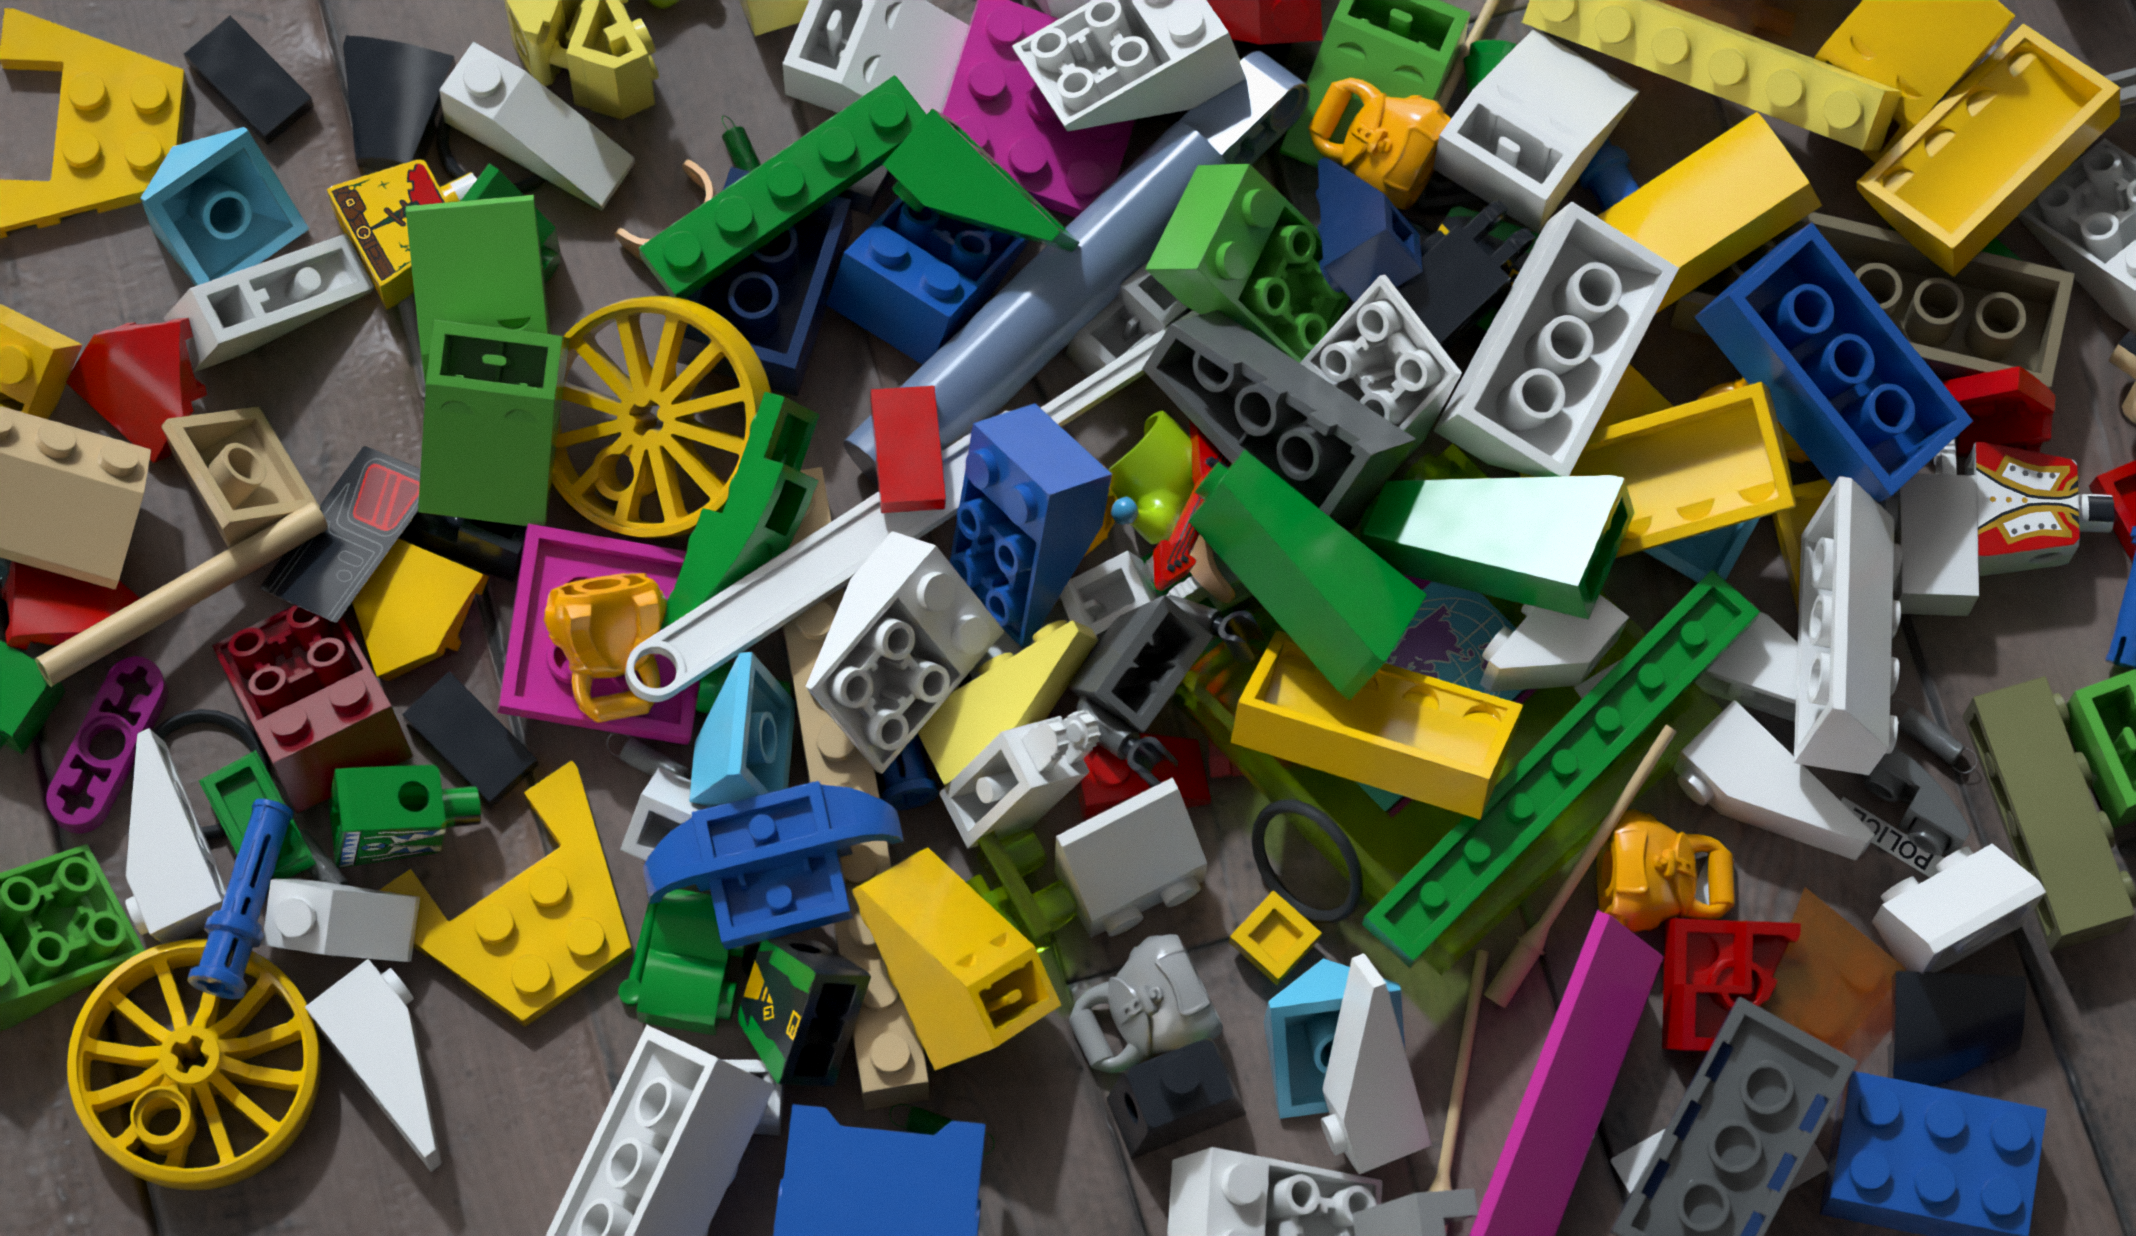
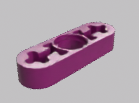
[46,656,168,834]

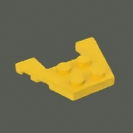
[0,8,187,239]
[380,760,632,1027]

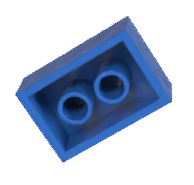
[1820,1071,2047,1236]

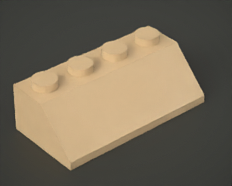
[0,406,151,589]

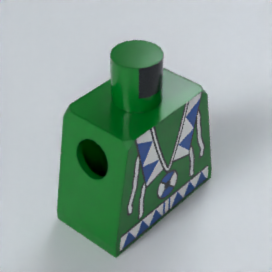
[328,765,481,868]

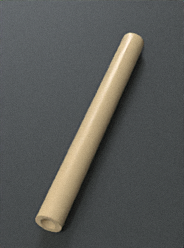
[35,502,328,686]

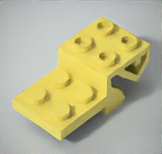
[504,0,659,120]

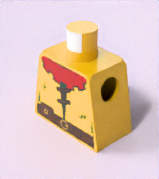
[326,159,477,310]

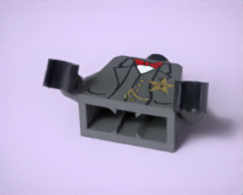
[1068,595,1267,788]

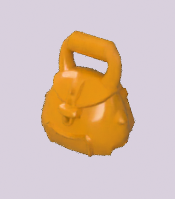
[1308,77,1451,210]
[543,573,667,723]
[1597,809,1735,933]

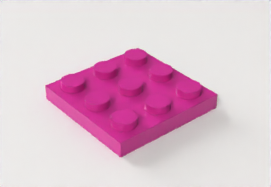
[941,0,1135,218]
[497,524,700,745]

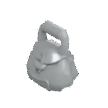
[1069,934,1223,1073]

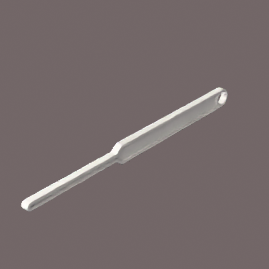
[625,310,1200,702]

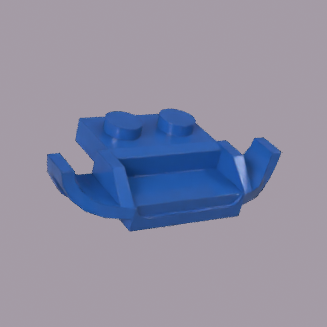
[643,781,904,950]

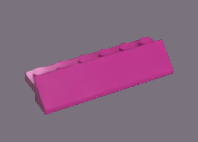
[1469,910,1664,1236]

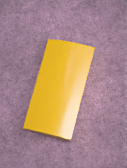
[1857,23,2120,277]
[1597,112,1822,314]
[1519,382,1796,559]
[1231,630,1523,820]

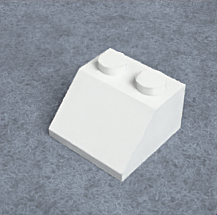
[1054,778,1207,938]
[1872,844,2046,974]

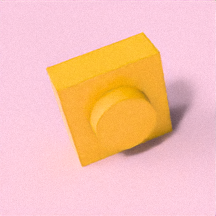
[1229,890,1322,985]

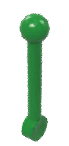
[618,901,658,1006]

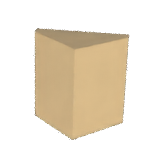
[161,407,320,548]

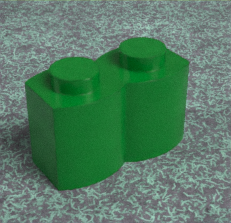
[636,889,747,1036]

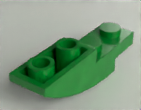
[660,392,820,630]

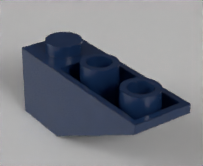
[1316,157,1423,303]

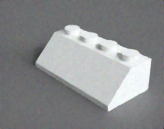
[1434,202,1679,477]
[1794,476,1902,775]
[546,1025,775,1236]

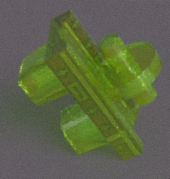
[966,828,1077,953]

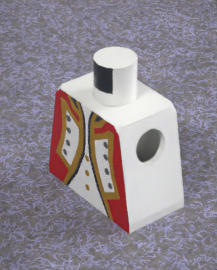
[1965,442,2114,576]

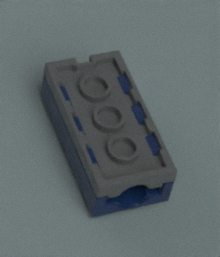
[1609,997,1858,1236]

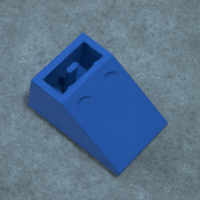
[826,197,1030,365]
[949,403,1112,648]

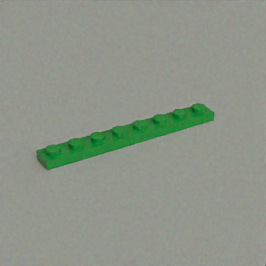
[1362,569,1760,969]

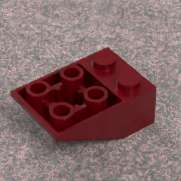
[212,605,414,814]

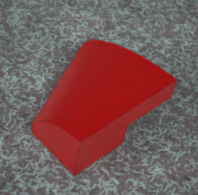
[1662,918,1801,1051]

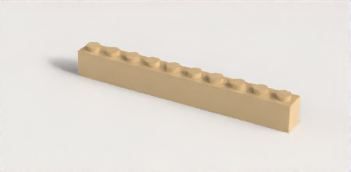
[783,467,929,1111]

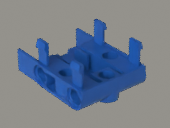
[773,1104,986,1236]

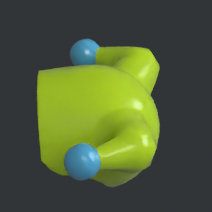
[1108,411,1195,545]

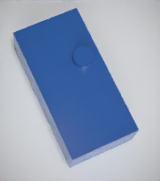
[1695,222,1973,503]

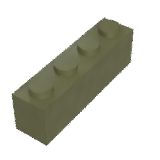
[1962,676,2136,952]

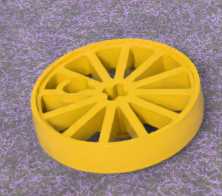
[552,296,771,538]
[67,939,321,1190]

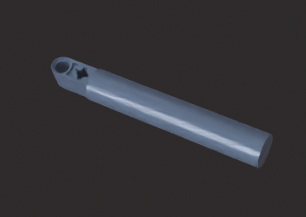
[843,51,1310,487]

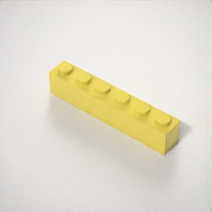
[1522,0,1902,150]

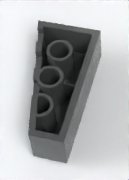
[1142,310,1416,531]

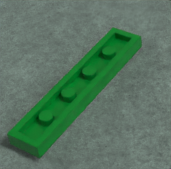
[638,75,927,299]

